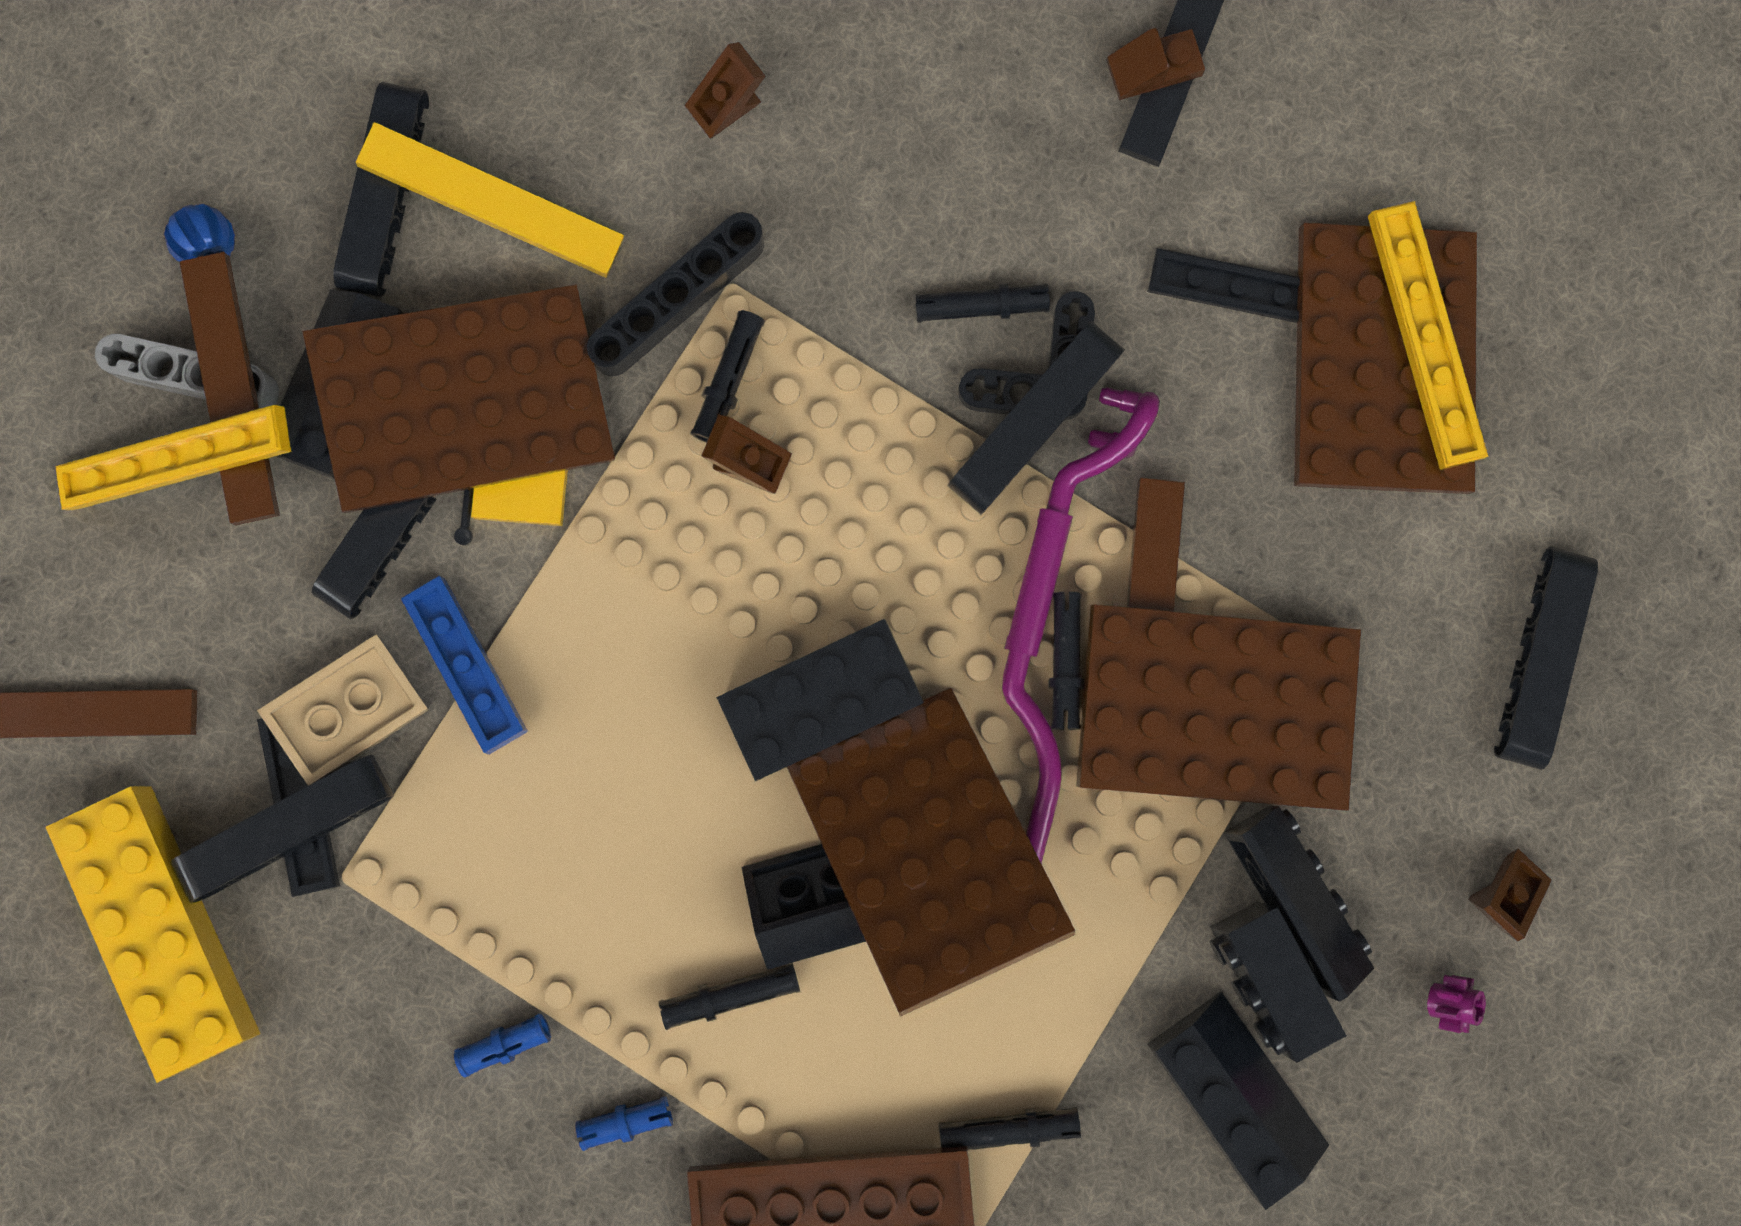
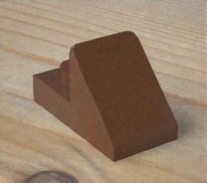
[1106,28,1205,100]
[685,42,766,139]
[701,415,792,494]
[1468,849,1552,941]

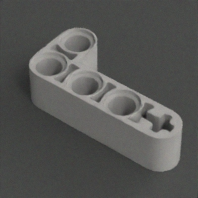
[95,334,279,409]

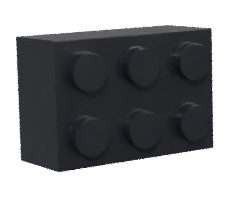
[1209,901,1347,1063]

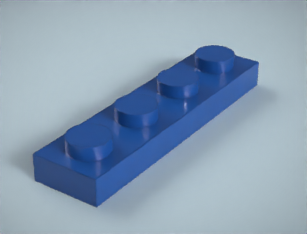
[401,576,528,755]

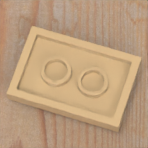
[257,634,429,786]

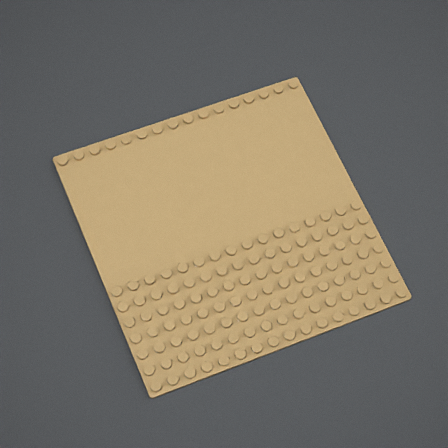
[342,284,1281,1226]

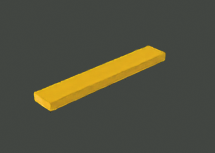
[356,122,624,278]
[1368,201,1488,470]
[55,405,291,510]

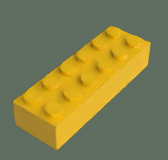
[46,786,261,1083]

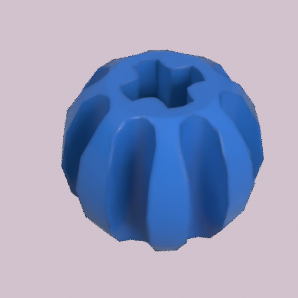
[164,204,235,263]

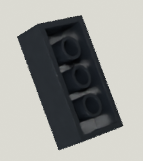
[716,619,924,781]

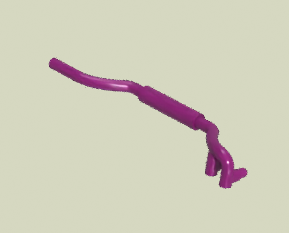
[1002,387,1160,864]

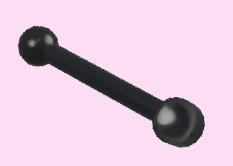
[454,489,473,545]

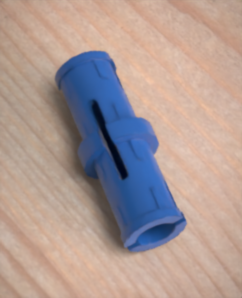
[454,1014,551,1078]
[575,1096,673,1151]

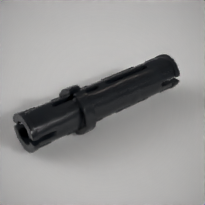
[915,283,1050,323]
[690,310,765,443]
[1048,592,1084,730]
[659,963,800,1030]
[939,1107,1081,1150]

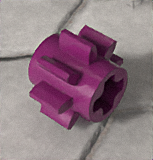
[1427,975,1486,1033]

